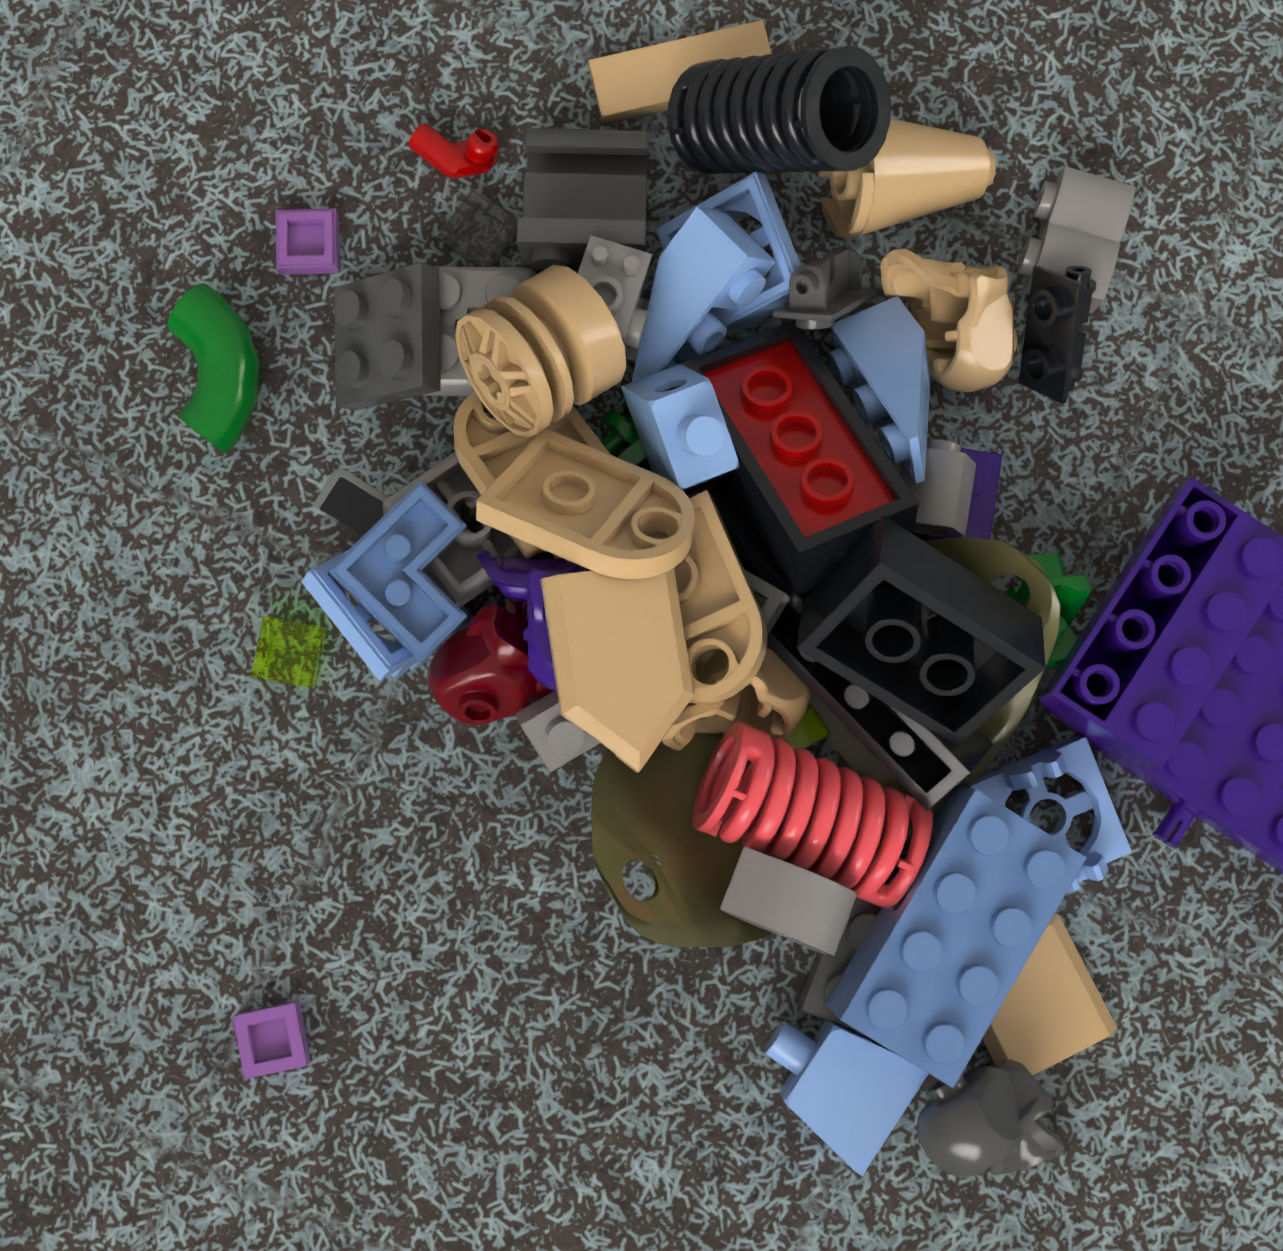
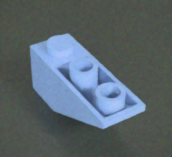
[632,206,776,392]
[827,296,931,484]

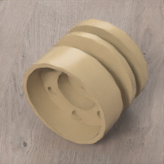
[455,265,626,438]

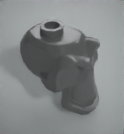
[917,1059,1065,1178]

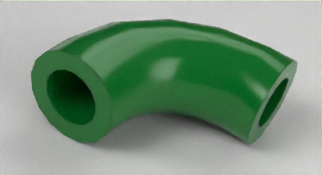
[168,283,261,454]

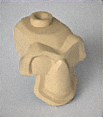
[880,249,1017,392]
[662,647,811,751]

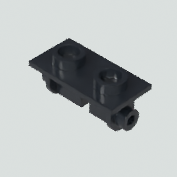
[1018,266,1096,404]

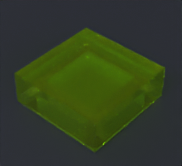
[251,616,327,689]

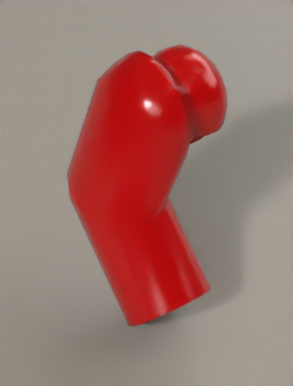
[408,123,500,179]

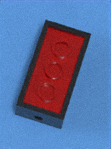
[682,320,919,596]

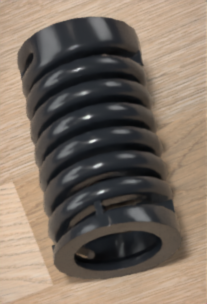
[667,46,891,174]

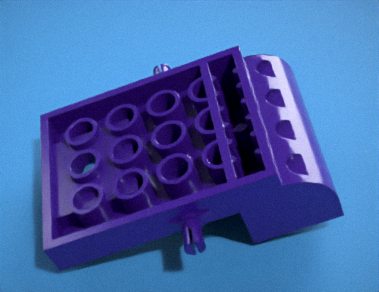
[1039,477,1283,874]

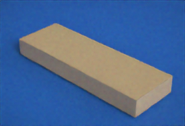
[588,20,772,125]

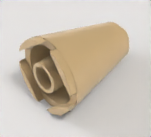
[818,118,996,238]

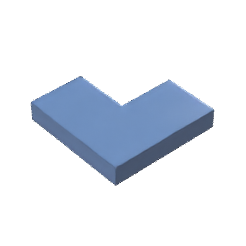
[328,480,467,663]

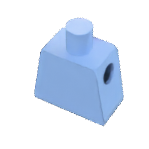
[621,364,739,491]
[764,1020,929,1176]

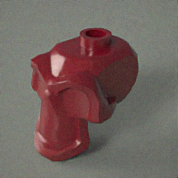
[428,599,554,725]

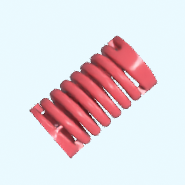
[691,721,933,908]

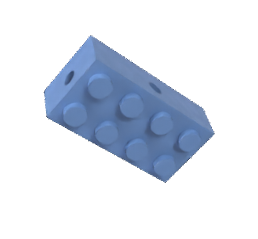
[825,785,1087,1088]

